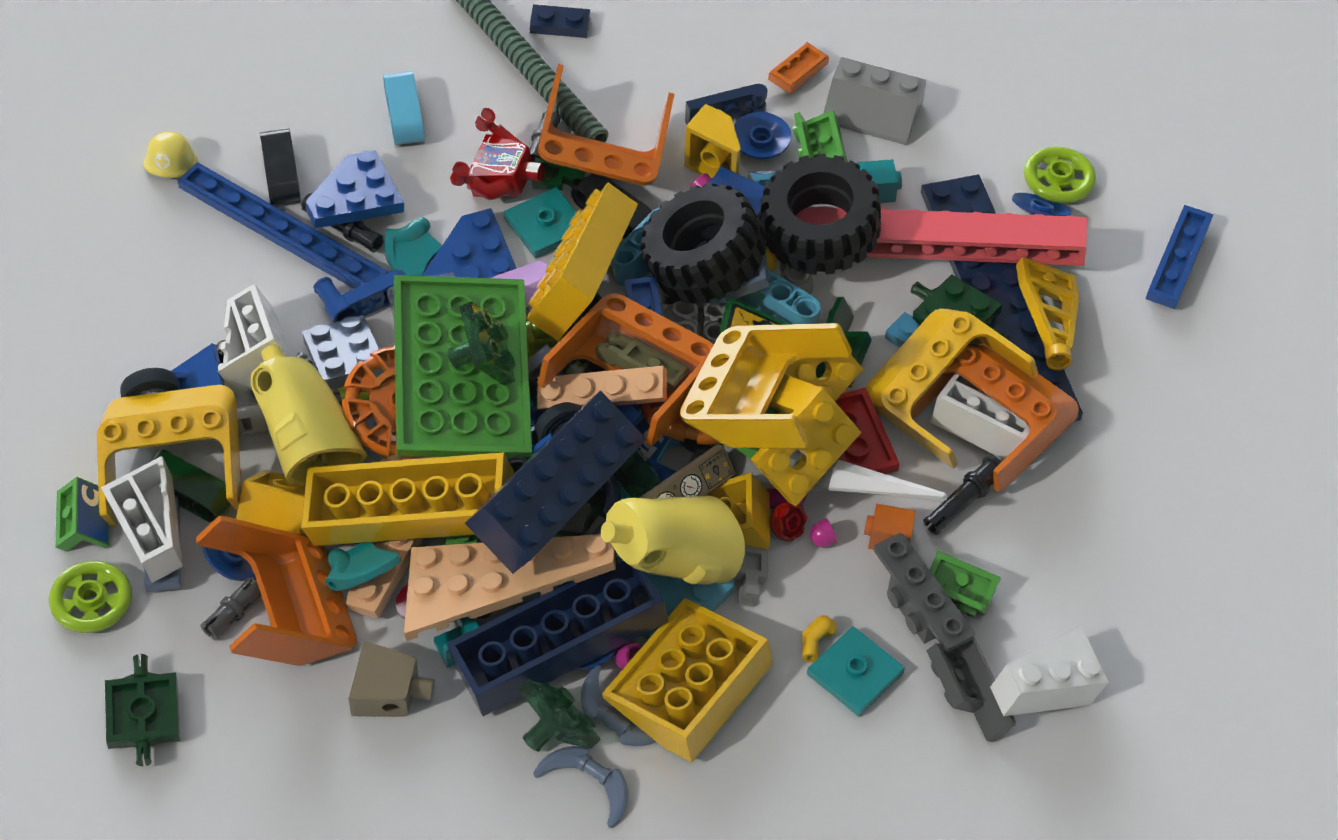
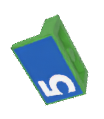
[55,477,110,552]

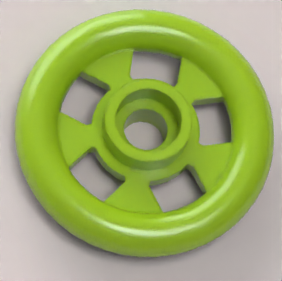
[1024,147,1096,203]
[49,561,132,633]

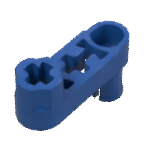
[313,270,406,323]

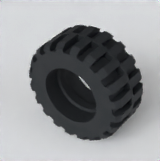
[761,154,881,275]
[640,183,767,304]

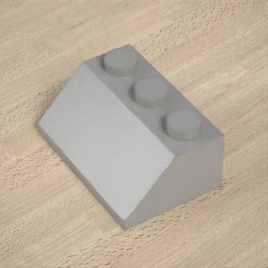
[823,57,926,145]

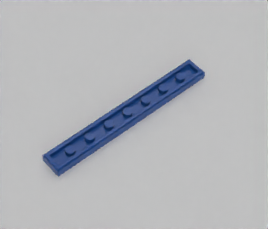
[177,162,389,289]

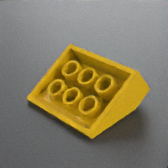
[602,598,773,763]

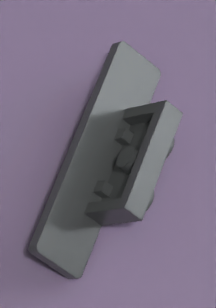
[874,533,975,652]
[926,611,1016,742]

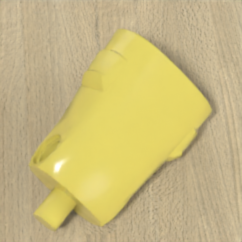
[251,344,367,486]
[601,496,745,585]

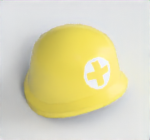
[144,131,197,178]

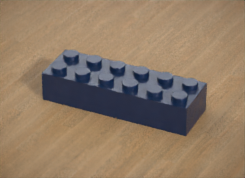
[465,390,646,574]
[446,556,668,716]

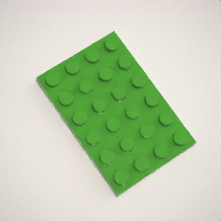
[393,275,532,459]

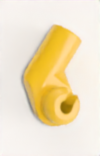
[802,615,837,663]

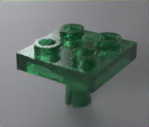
[447,301,516,386]
[518,680,601,752]

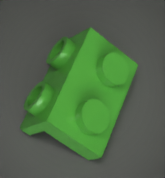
[792,110,848,162]
[929,551,1001,617]

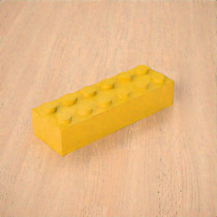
[526,182,638,341]
[301,452,514,546]

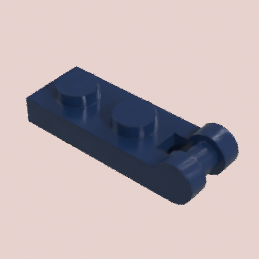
[685,83,768,125]

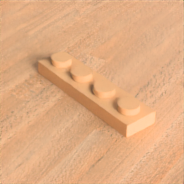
[537,366,667,412]

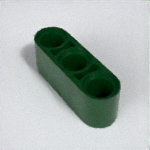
[150,449,231,523]

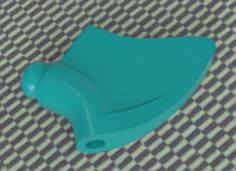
[384,217,442,276]
[325,542,401,591]

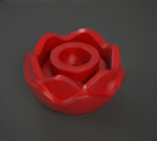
[770,501,808,542]

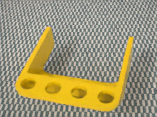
[866,309,1038,469]
[680,323,852,448]
[97,385,242,526]

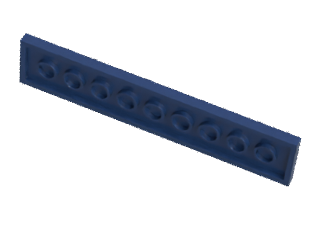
[921,174,1083,422]

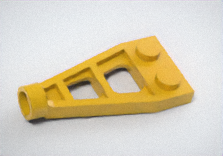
[1016,257,1079,370]

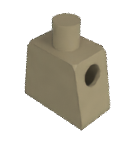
[349,641,435,717]

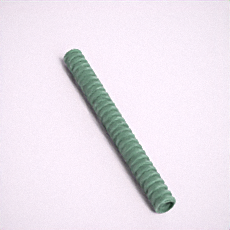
[456,0,609,142]

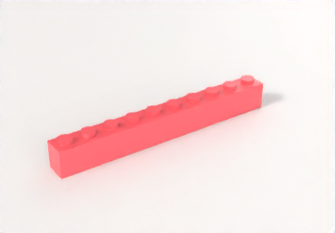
[775,206,1087,266]

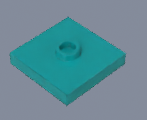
[504,187,576,258]
[807,626,905,717]

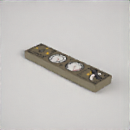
[639,444,736,499]

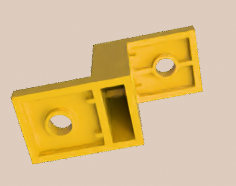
[750,355,863,506]

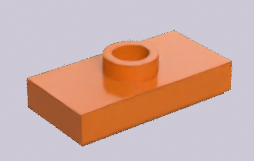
[768,42,829,95]

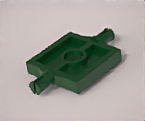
[910,274,1004,345]
[105,654,180,766]

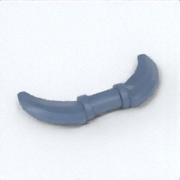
[581,665,656,746]
[533,746,628,828]

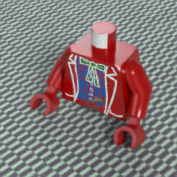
[450,108,544,200]

